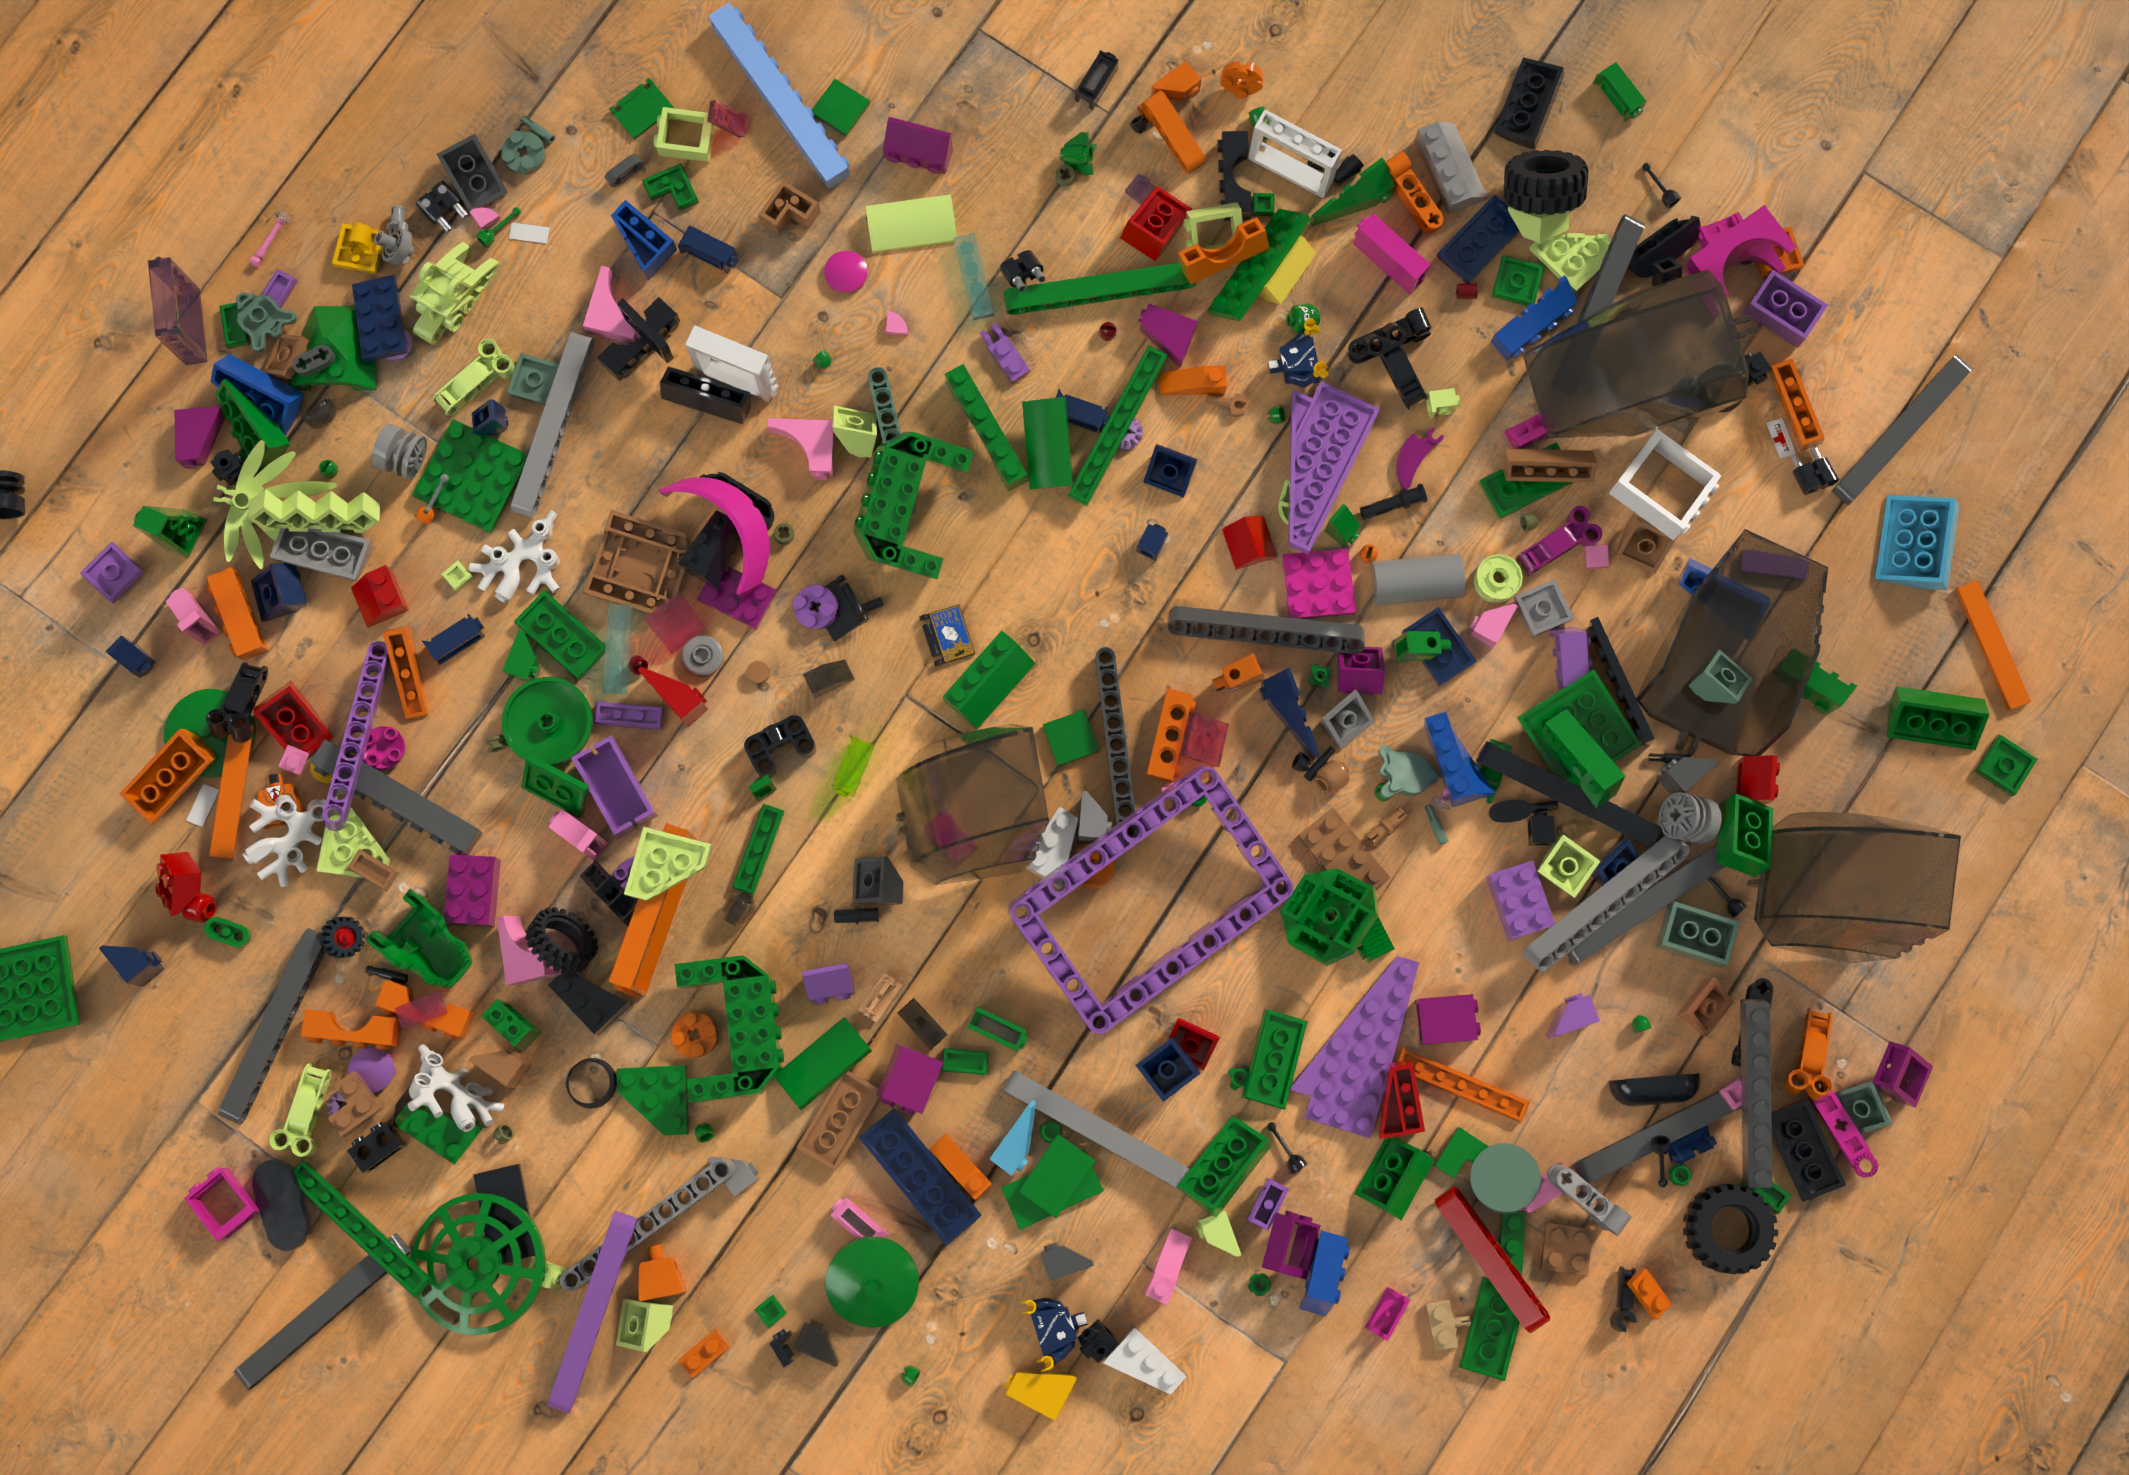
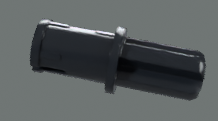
[834,907,879,925]

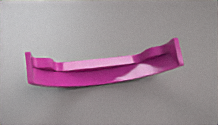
[658,477,770,598]

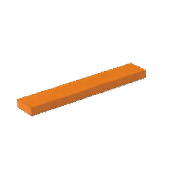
[1955,580,2031,711]
[209,725,254,859]
[1396,1048,1530,1123]

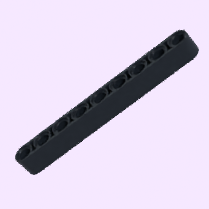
[1476,741,1663,847]

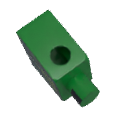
[1395,631,1451,662]

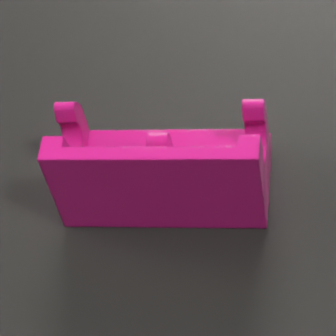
[1697,212,1743,249]
[1504,410,1557,449]
[1364,1287,1410,1341]

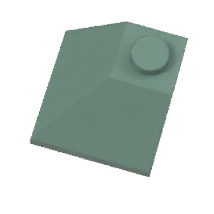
[1688,649,1753,704]

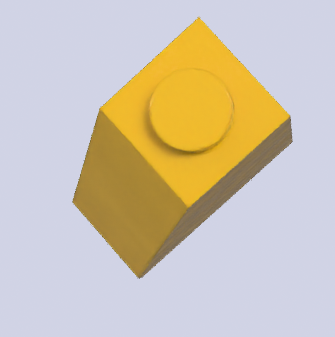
[1004,1371,1077,1421]

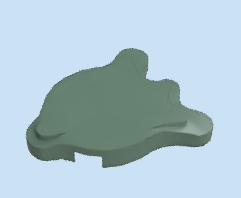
[236,292,297,353]
[1378,745,1439,799]

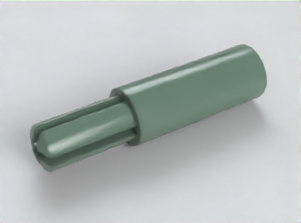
[520,115,555,144]
[1425,805,1449,845]

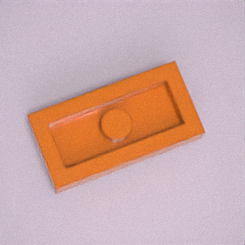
[1627,1268,1672,1320]
[678,1329,730,1378]

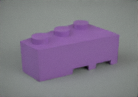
[1549,627,1592,690]

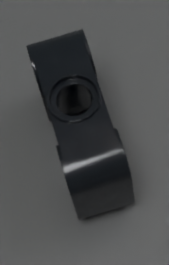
[744,715,816,778]

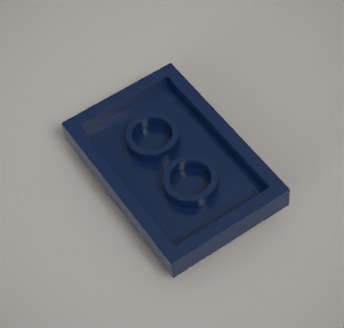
[1401,607,1477,687]

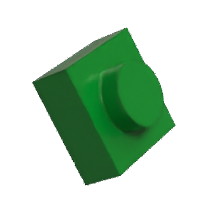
[748,775,777,801]

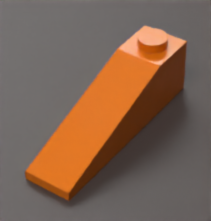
[383,625,428,719]

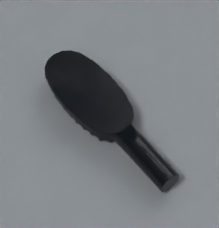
[1489,800,1559,823]

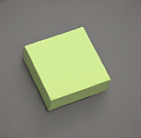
[441,560,473,592]

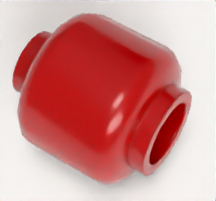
[181,892,217,923]

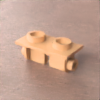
[858,973,902,1023]

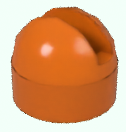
[1360,544,1378,563]

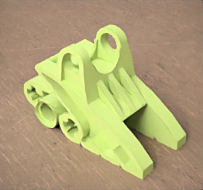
[410,242,501,345]

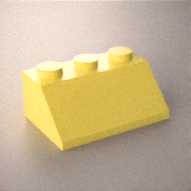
[1258,236,1316,304]

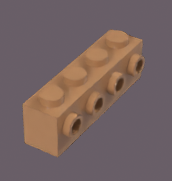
[1502,449,1597,482]

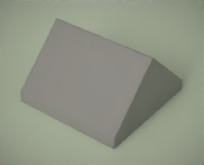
[1319,690,1375,749]

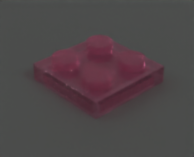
[643,592,707,654]
[1180,712,1229,767]

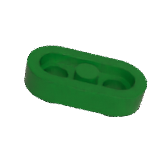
[204,917,251,948]

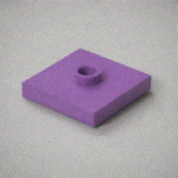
[80,542,145,604]

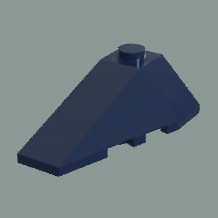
[1259,668,1319,760]

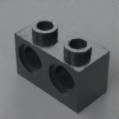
[347,1122,406,1173]

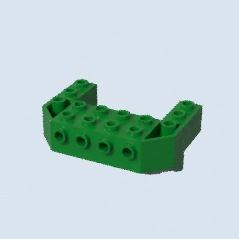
[853,431,974,579]
[675,955,784,1103]

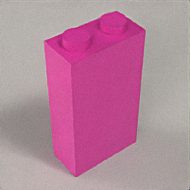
[1353,213,1431,295]

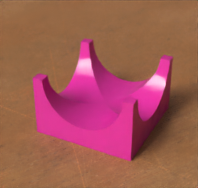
[1682,205,1797,321]

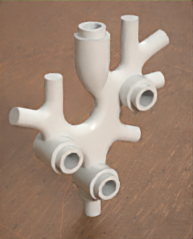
[469,510,560,604]
[242,795,339,887]
[408,1044,504,1132]

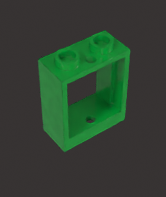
[481,999,541,1050]

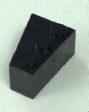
[678,510,740,591]
[548,972,632,1036]

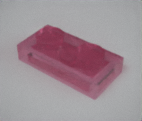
[707,100,748,138]
[395,991,448,1030]

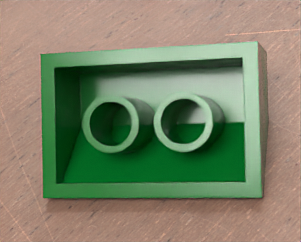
[1354,1137,1434,1220]

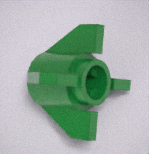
[1060,132,1097,175]

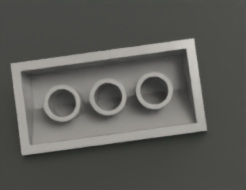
[1415,121,1488,214]

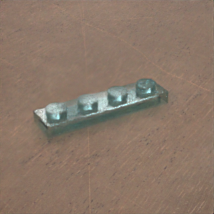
[954,233,994,321]
[603,604,632,694]

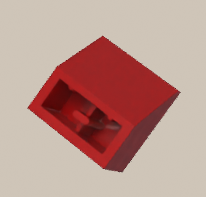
[1736,755,1780,805]
[155,852,201,916]

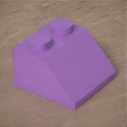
[802,963,855,1005]
[1546,993,1600,1039]

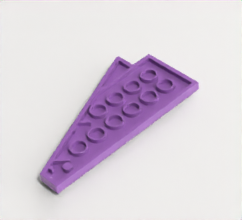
[1288,381,1380,554]
[1290,956,1419,1138]

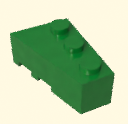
[1775,649,1857,714]
[394,1102,484,1165]

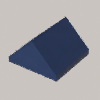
[1143,444,1197,498]
[1591,838,1639,886]

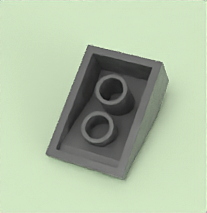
[436,133,508,211]

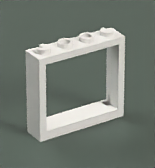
[1248,110,1342,198]
[685,325,779,402]
[1609,429,1722,541]

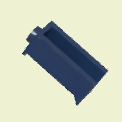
[678,225,738,273]
[1056,389,1110,434]
[422,614,485,665]

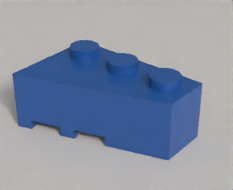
[611,200,677,280]
[1299,1230,1350,1316]

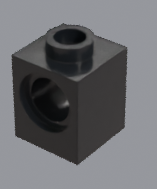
[1527,812,1555,846]

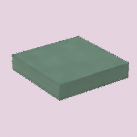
[507,353,559,406]

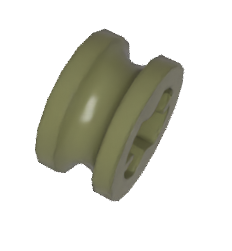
[1056,165,1075,187]
[774,523,794,545]
[485,735,508,753]

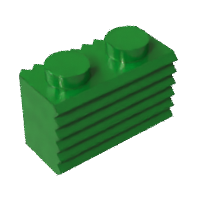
[1357,917,1395,963]

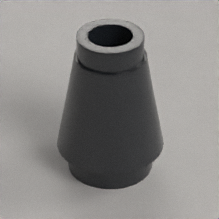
[1334,154,1364,186]

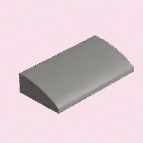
[269,528,373,581]

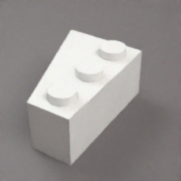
[1023,806,1079,889]
[1102,1326,1186,1394]

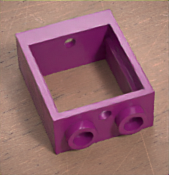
[1872,1041,1933,1108]
[1262,1211,1321,1280]

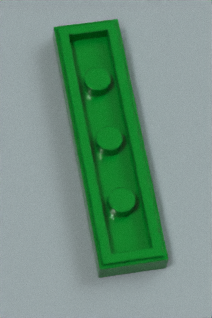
[732,804,785,896]

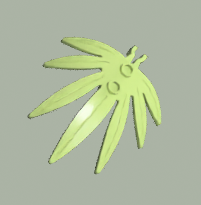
[213,440,347,569]

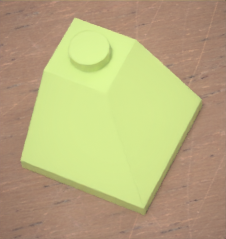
[832,406,877,458]
[1537,835,1600,898]
[616,1298,673,1352]

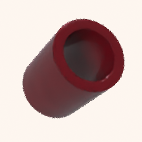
[1456,284,1478,299]

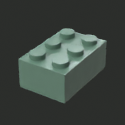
[1656,901,1740,968]

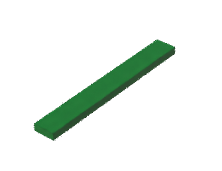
[1068,345,1168,507]
[294,1159,432,1298]

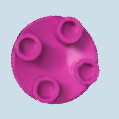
[824,251,867,292]
[363,726,405,770]

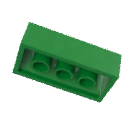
[943,630,1036,730]
[1886,686,1990,750]

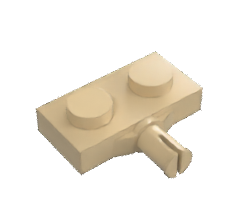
[1426,1299,1471,1351]

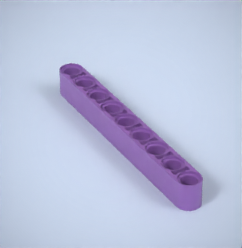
[323,641,390,831]
[547,1211,638,1414]

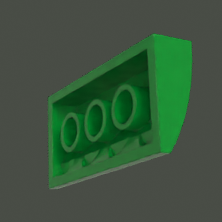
[1022,397,1074,490]
[1177,1115,1271,1218]

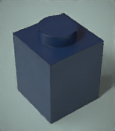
[1136,524,1168,561]

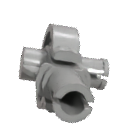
[374,205,414,265]

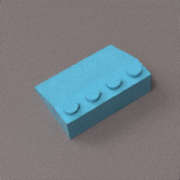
[1875,495,1960,590]

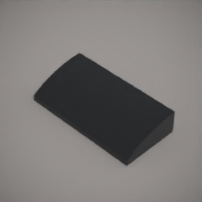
[1494,57,1564,150]
[1771,1098,1846,1202]

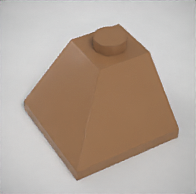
[1616,512,1677,573]

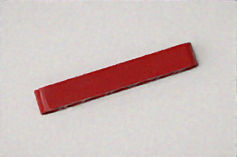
[1435,1186,1551,1333]

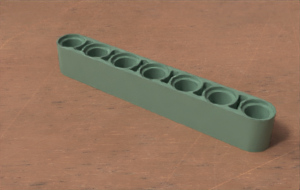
[868,367,917,514]

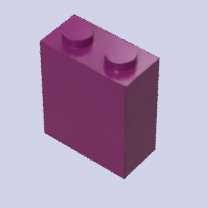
[1415,994,1481,1046]
[876,1044,943,1116]

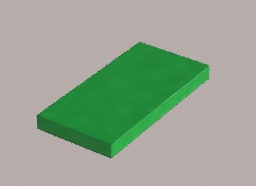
[1479,442,1574,520]
[514,590,609,681]
[1241,1009,1308,1110]
[775,1017,872,1110]
[1001,1149,1104,1230]
[1459,1276,1520,1381]

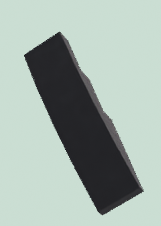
[580,860,637,926]

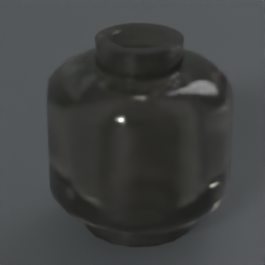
[722,891,756,926]

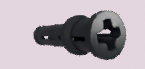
[1359,483,1427,521]

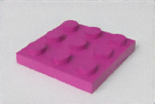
[1282,548,1356,619]

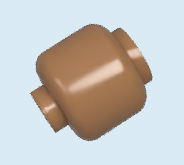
[1316,760,1349,794]

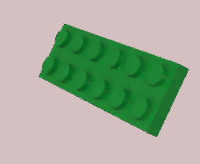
[1208,209,1311,322]

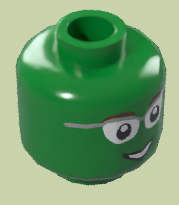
[1286,303,1320,333]

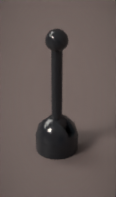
[1642,163,1681,209]
[1707,877,1747,918]
[1267,1122,1308,1174]
[1651,1135,1671,1187]

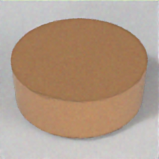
[747,661,770,684]

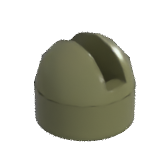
[1520,513,1539,532]
[493,1123,514,1144]

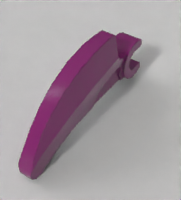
[1396,428,1444,490]

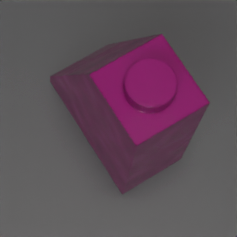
[1138,304,1197,367]
[174,406,225,469]

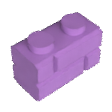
[1246,1178,1289,1231]

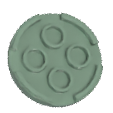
[1470,1143,1541,1214]

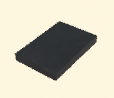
[617,298,674,363]

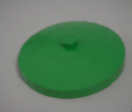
[502,677,593,766]
[164,689,256,778]
[825,1236,919,1328]

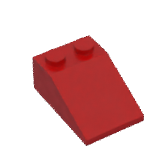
[1120,186,1192,261]
[638,667,708,727]
[253,680,333,755]

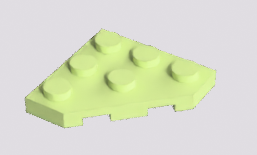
[1529,233,1611,294]
[317,808,390,879]
[624,827,712,901]

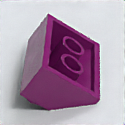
[883,117,953,174]

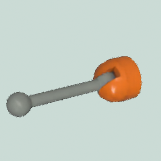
[414,474,449,525]

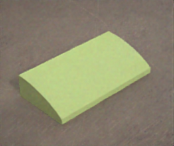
[866,194,957,253]

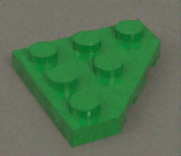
[617,1065,688,1136]

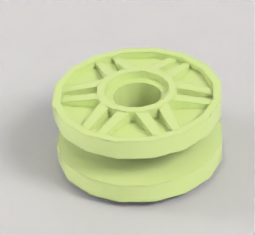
[1473,554,1523,604]

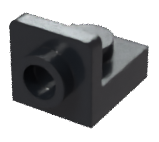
[770,1329,794,1368]

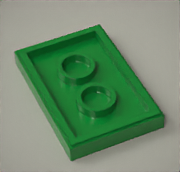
[521,755,589,818]
[1018,1134,1096,1218]

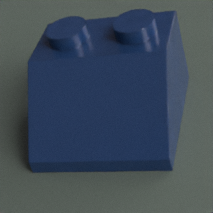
[251,563,307,622]
[99,945,164,987]
[1135,1037,1200,1102]

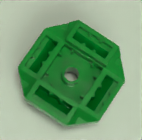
[1280,868,1379,966]

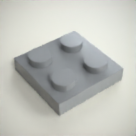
[1514,579,1574,637]

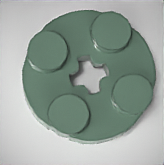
[502,131,546,175]

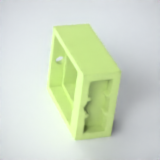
[654,107,716,162]
[1184,202,1243,249]

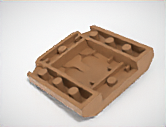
[583,510,688,617]

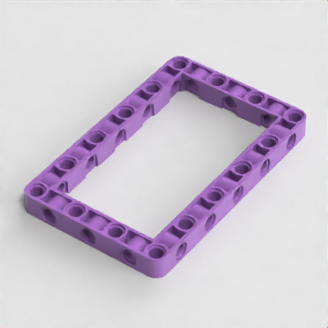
[1008,766,1294,1034]

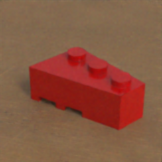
[1378,1060,1425,1139]

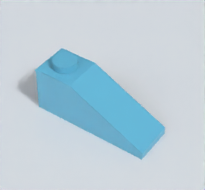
[990,1100,1036,1176]

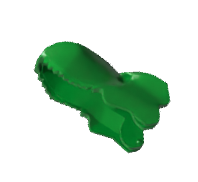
[366,888,472,988]

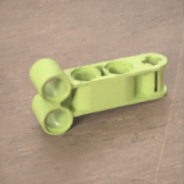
[433,339,516,417]
[269,1063,332,1157]

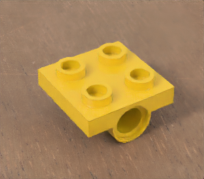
[332,223,386,275]

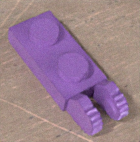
[980,323,1030,384]

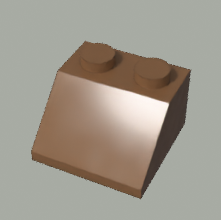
[469,1050,532,1088]

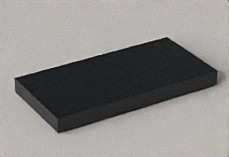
[473,1164,535,1263]

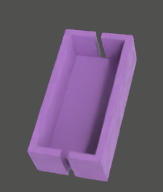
[571,735,658,838]

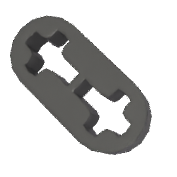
[605,154,644,188]
[292,345,336,377]

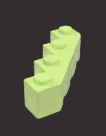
[248,489,380,533]

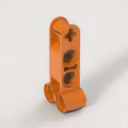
[1386,151,1443,234]
[1783,1008,1833,1100]

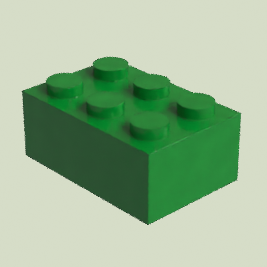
[1716,794,1773,877]

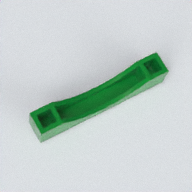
[944,364,1028,492]

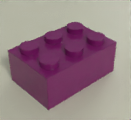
[444,854,501,927]

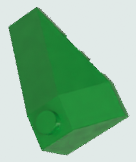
[1310,158,1395,226]
[215,379,290,474]

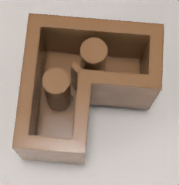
[758,180,821,235]
[328,1071,385,1137]

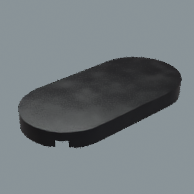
[252,1159,311,1251]

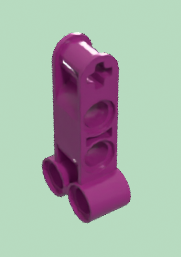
[1515,506,1602,576]

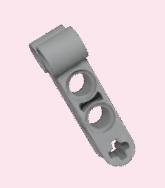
[1547,1164,1632,1236]

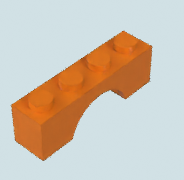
[1178,217,1269,284]
[375,980,475,1040]
[301,1009,402,1050]

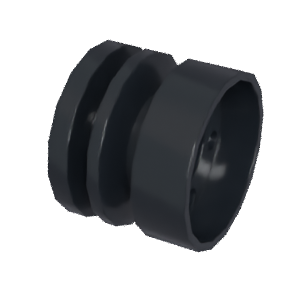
[0,470,25,519]

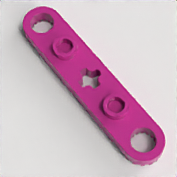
[1803,1085,1878,1178]

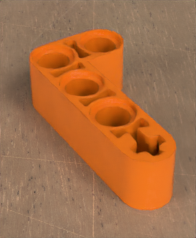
[1137,91,1206,174]

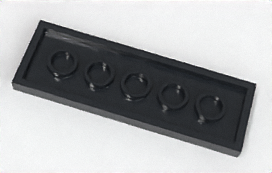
[1587,617,1655,746]

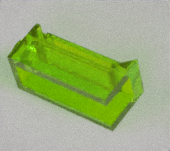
[831,735,874,798]

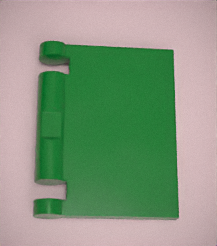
[609,78,674,140]

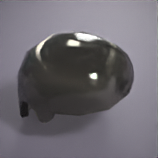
[302,399,337,429]

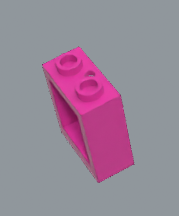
[184,1167,260,1242]

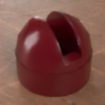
[1099,322,1117,341]
[628,655,648,675]

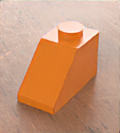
[1151,61,1201,101]

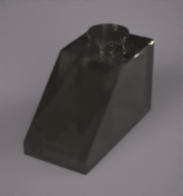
[803,659,855,698]
[897,998,947,1050]
[794,1319,840,1367]

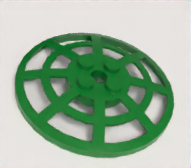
[411,1193,546,1335]

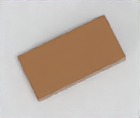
[347,849,399,892]

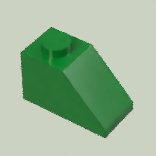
[1324,504,1361,548]
[502,630,540,682]

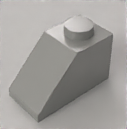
[707,1157,759,1197]

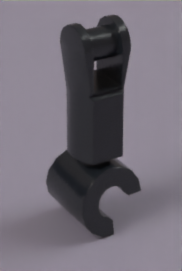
[1610,1266,1637,1332]

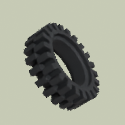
[525,907,599,975]

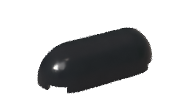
[1629,216,1701,278]
[700,472,774,531]
[1609,1073,1700,1107]

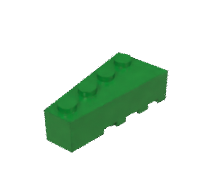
[133,506,208,558]
[1542,709,1625,809]

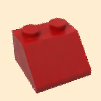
[351,565,409,628]

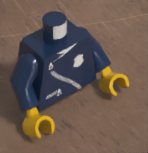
[1268,318,1328,388]
[1020,1298,1088,1372]

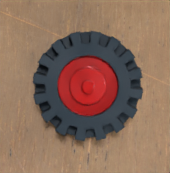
[319,917,365,958]

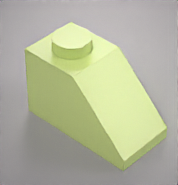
[1196,1211,1241,1257]

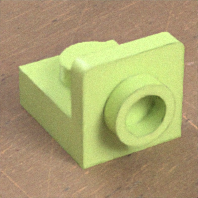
[524,1257,567,1290]

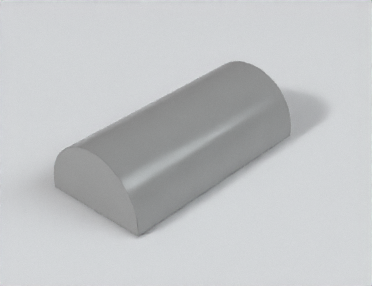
[1370,553,1465,606]

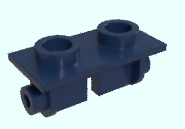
[1668,1125,1717,1164]

